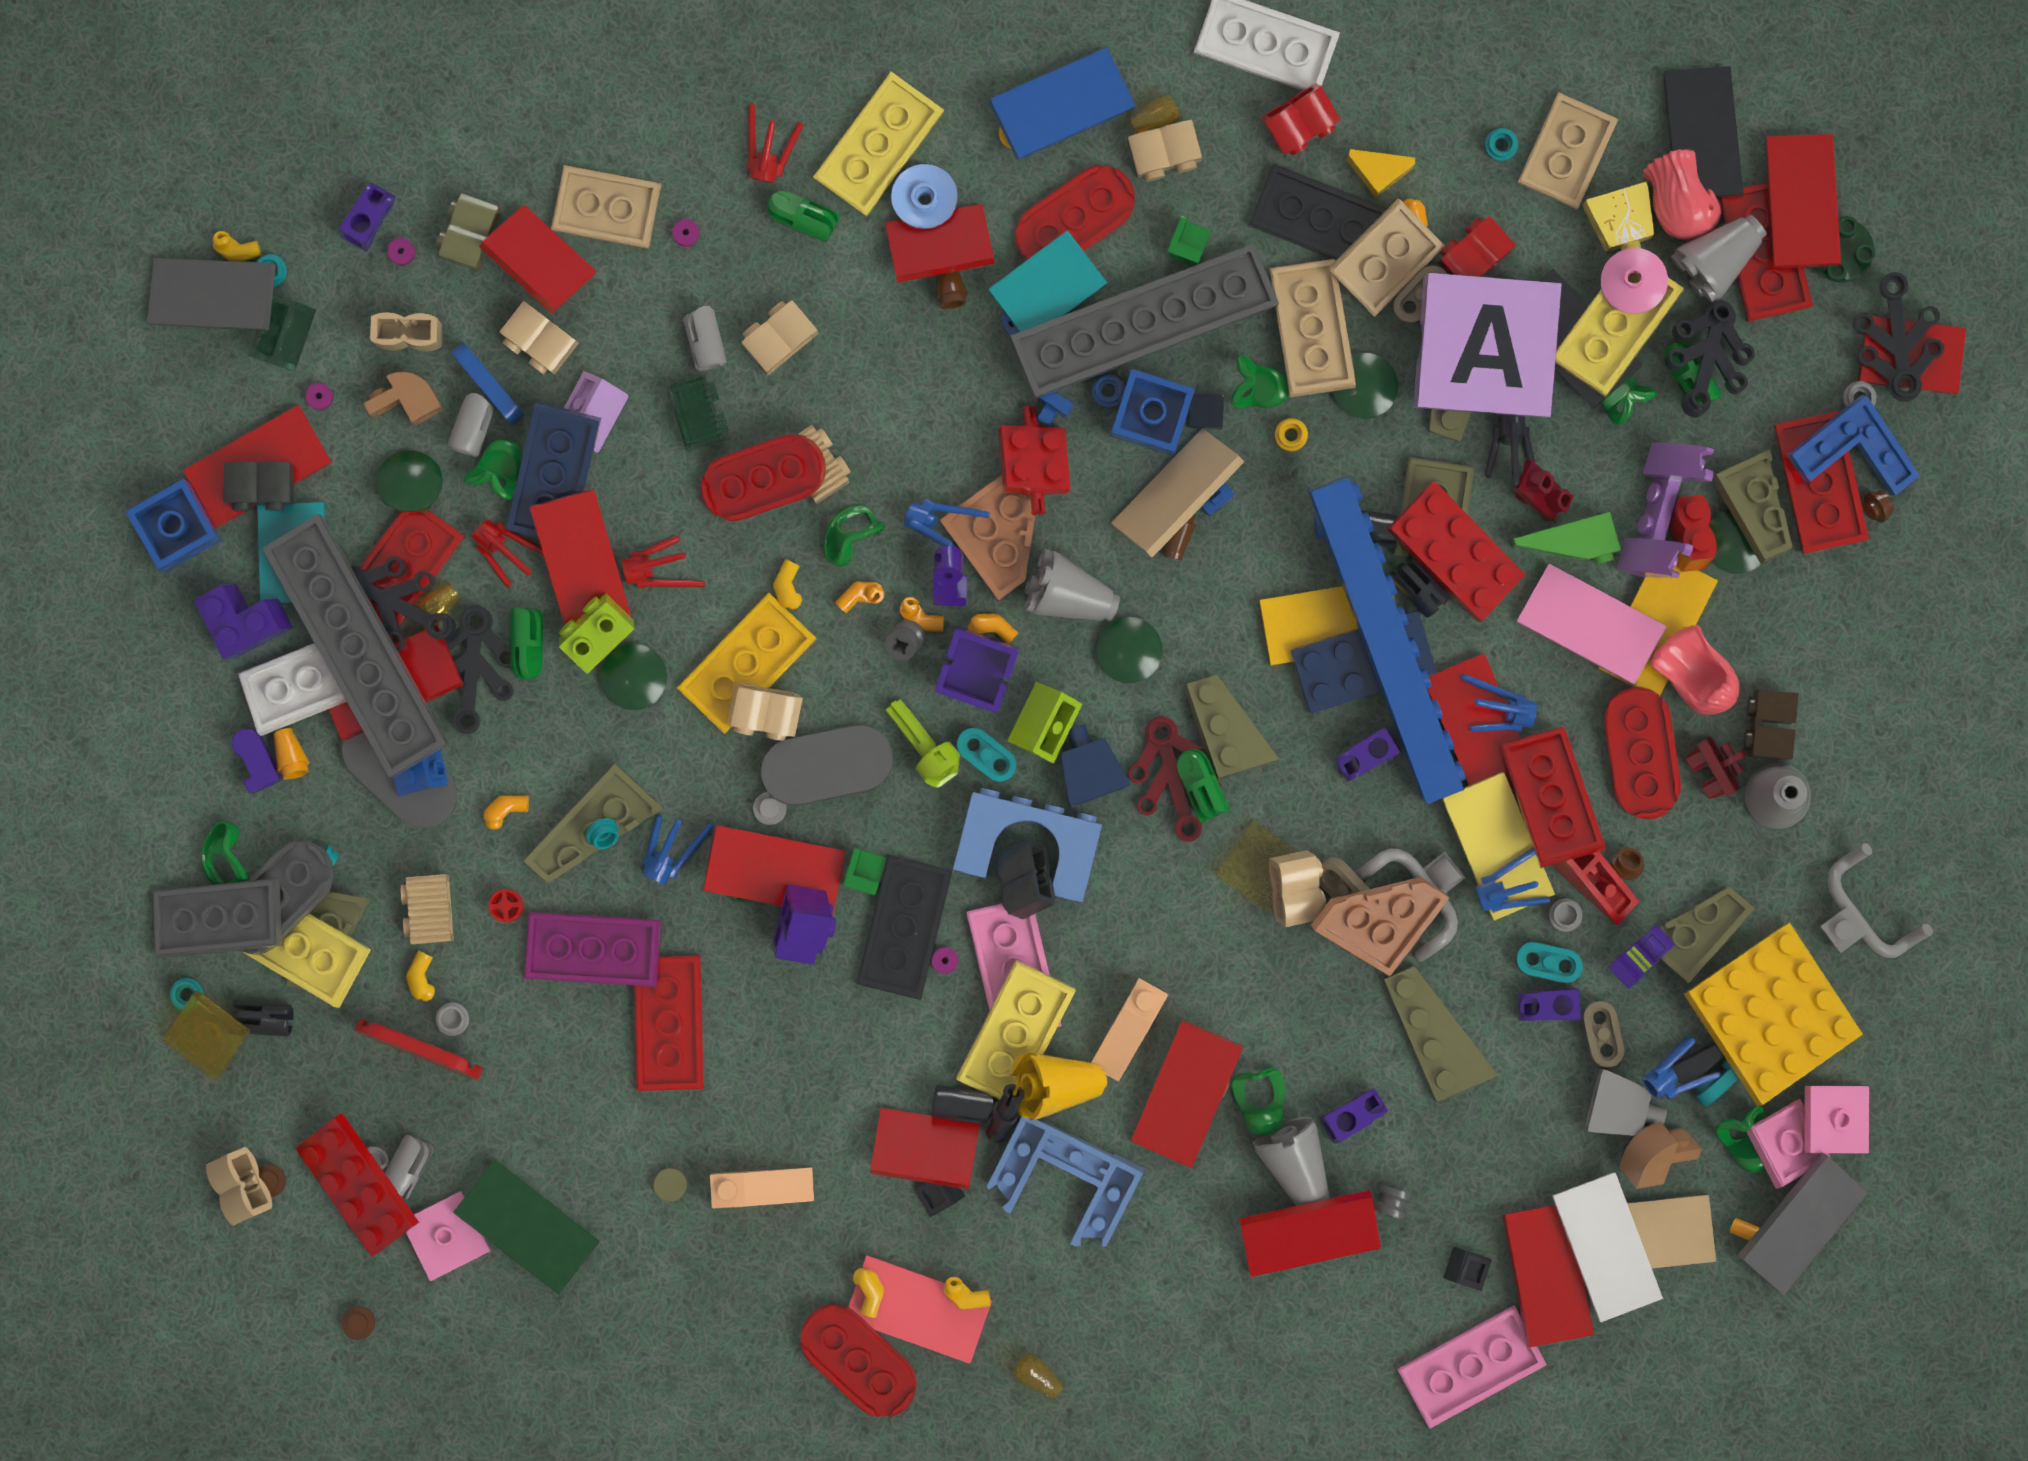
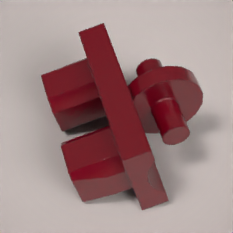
[1512,460,1573,521]
[1686,736,1746,799]

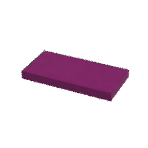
[524,912,662,987]

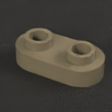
[1393,266,1447,324]
[1319,857,1370,898]
[1582,1001,1624,1067]

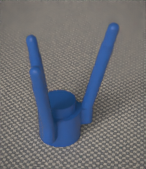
[904,499,990,560]
[1461,674,1537,732]
[642,815,714,885]
[1475,848,1550,913]
[1642,1036,1720,1100]

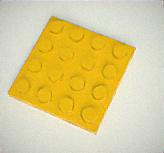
[1684,922,1863,1107]

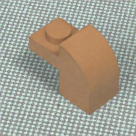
[363,372,444,426]
[1619,1122,1702,1189]

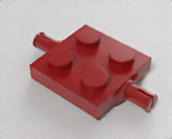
[998,406,1071,516]

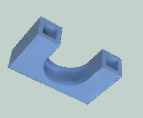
[953,788,1102,903]

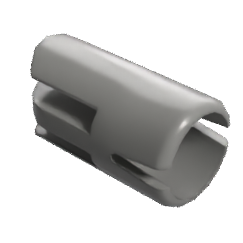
[683,306,727,371]
[447,393,494,457]
[385,1135,434,1200]

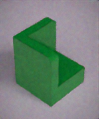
[1167,215,1211,266]
[843,848,887,896]

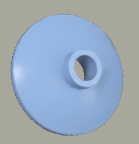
[891,164,958,229]

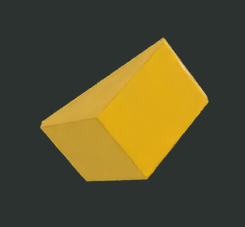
[1347,149,1416,198]

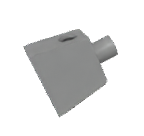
[1584,1069,1667,1136]

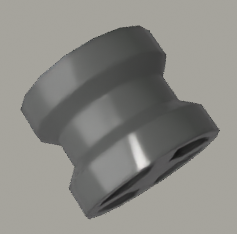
[885,619,925,661]
[1374,1184,1413,1220]

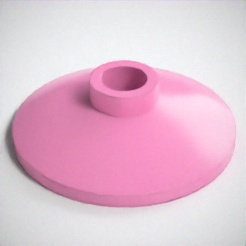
[1601,248,1668,314]

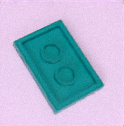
[988,230,1107,332]
[257,502,326,604]

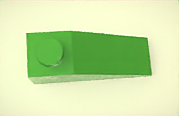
[1511,512,1621,565]

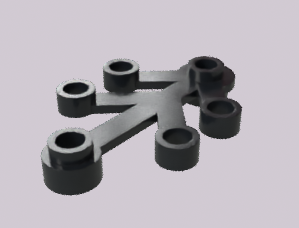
[1852,272,1944,402]
[1664,299,1755,418]
[350,557,456,652]
[446,605,514,734]

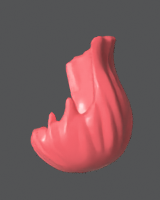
[1643,149,1721,242]
[1651,625,1740,715]

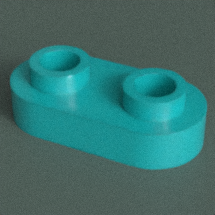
[957,728,1016,782]
[1515,942,1583,983]
[1696,1060,1739,1107]

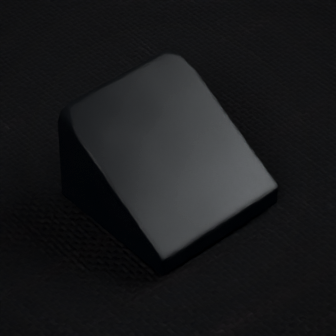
[1189,394,1225,430]
[914,1182,965,1217]
[1443,1247,1492,1291]

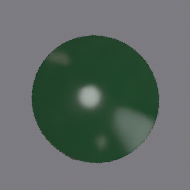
[1813,216,1875,283]
[1333,353,1398,419]
[376,451,443,512]
[1709,509,1760,574]
[1096,617,1163,683]
[601,644,667,710]

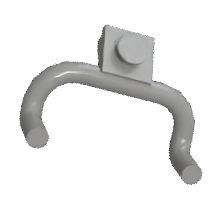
[1820,843,1933,958]
[1355,848,1465,962]

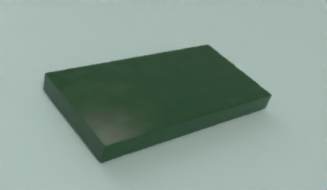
[453,1159,600,1295]

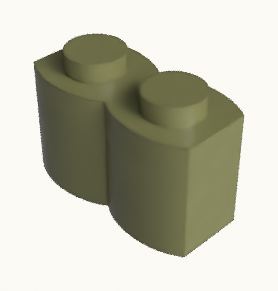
[436,193,501,272]

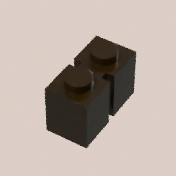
[1743,689,1799,761]

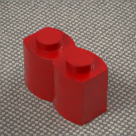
[1260,83,1341,155]
[1438,216,1516,277]
[1669,495,1717,572]

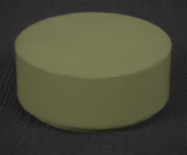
[654,1168,688,1202]

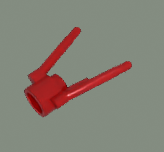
[746,103,803,183]
[471,519,544,587]
[622,536,706,589]

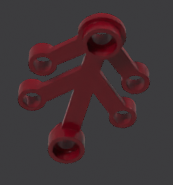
[1128,716,1221,842]

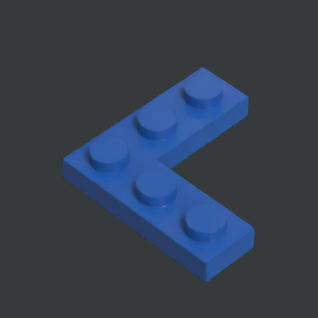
[1787,395,1920,495]

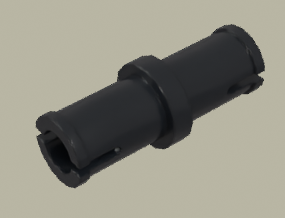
[986,1084,1025,1143]

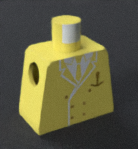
[1583,182,1654,252]

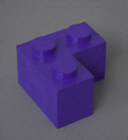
[194,584,293,659]
[772,884,836,965]

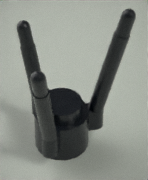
[1485,415,1535,486]

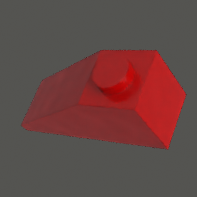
[1553,852,1640,925]

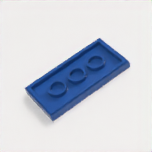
[989,48,1136,161]

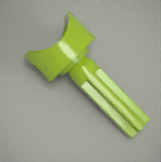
[885,699,960,788]

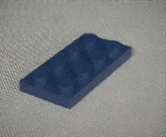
[506,401,601,538]
[1291,610,1437,714]

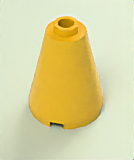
[1011,1053,1107,1120]

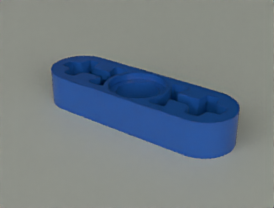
[451,342,524,425]

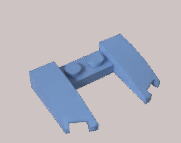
[987,1116,1144,1247]

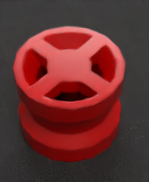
[488,889,524,923]

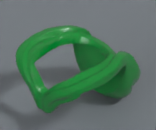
[1232,356,1289,409]
[1601,377,1657,426]
[464,439,523,500]
[823,504,885,567]
[201,821,250,885]
[1232,1068,1285,1136]
[1715,1105,1766,1173]

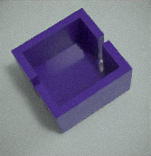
[934,626,1021,713]

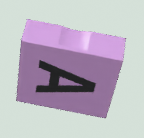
[1413,273,1562,418]

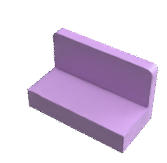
[564,371,628,452]

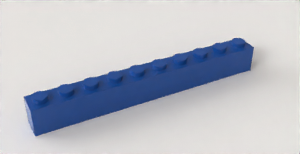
[1307,476,1466,804]

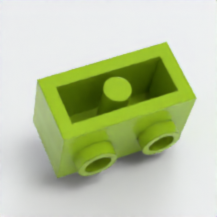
[559,593,635,674]
[1007,682,1082,764]

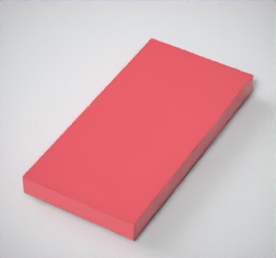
[848,1255,993,1364]

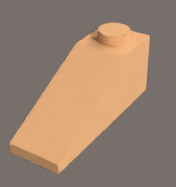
[1091,978,1168,1082]
[710,1167,814,1208]

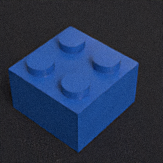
[1111,369,1195,457]
[126,479,223,573]

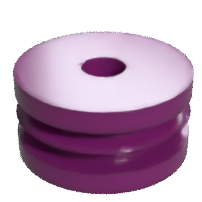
[672,219,700,247]
[388,238,415,266]
[306,383,334,410]
[932,947,959,974]

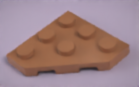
[940,475,1035,601]
[1311,877,1449,976]

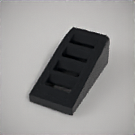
[1671,1042,1724,1085]

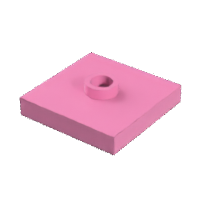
[1804,1086,1869,1153]
[1746,1099,1831,1189]
[406,1191,491,1281]

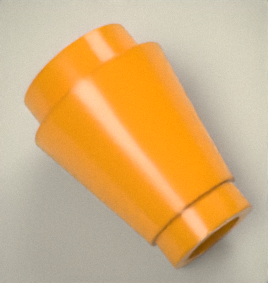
[273,728,310,780]

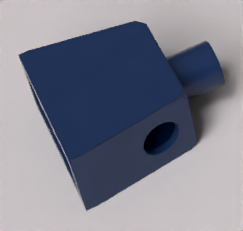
[1060,724,1130,807]

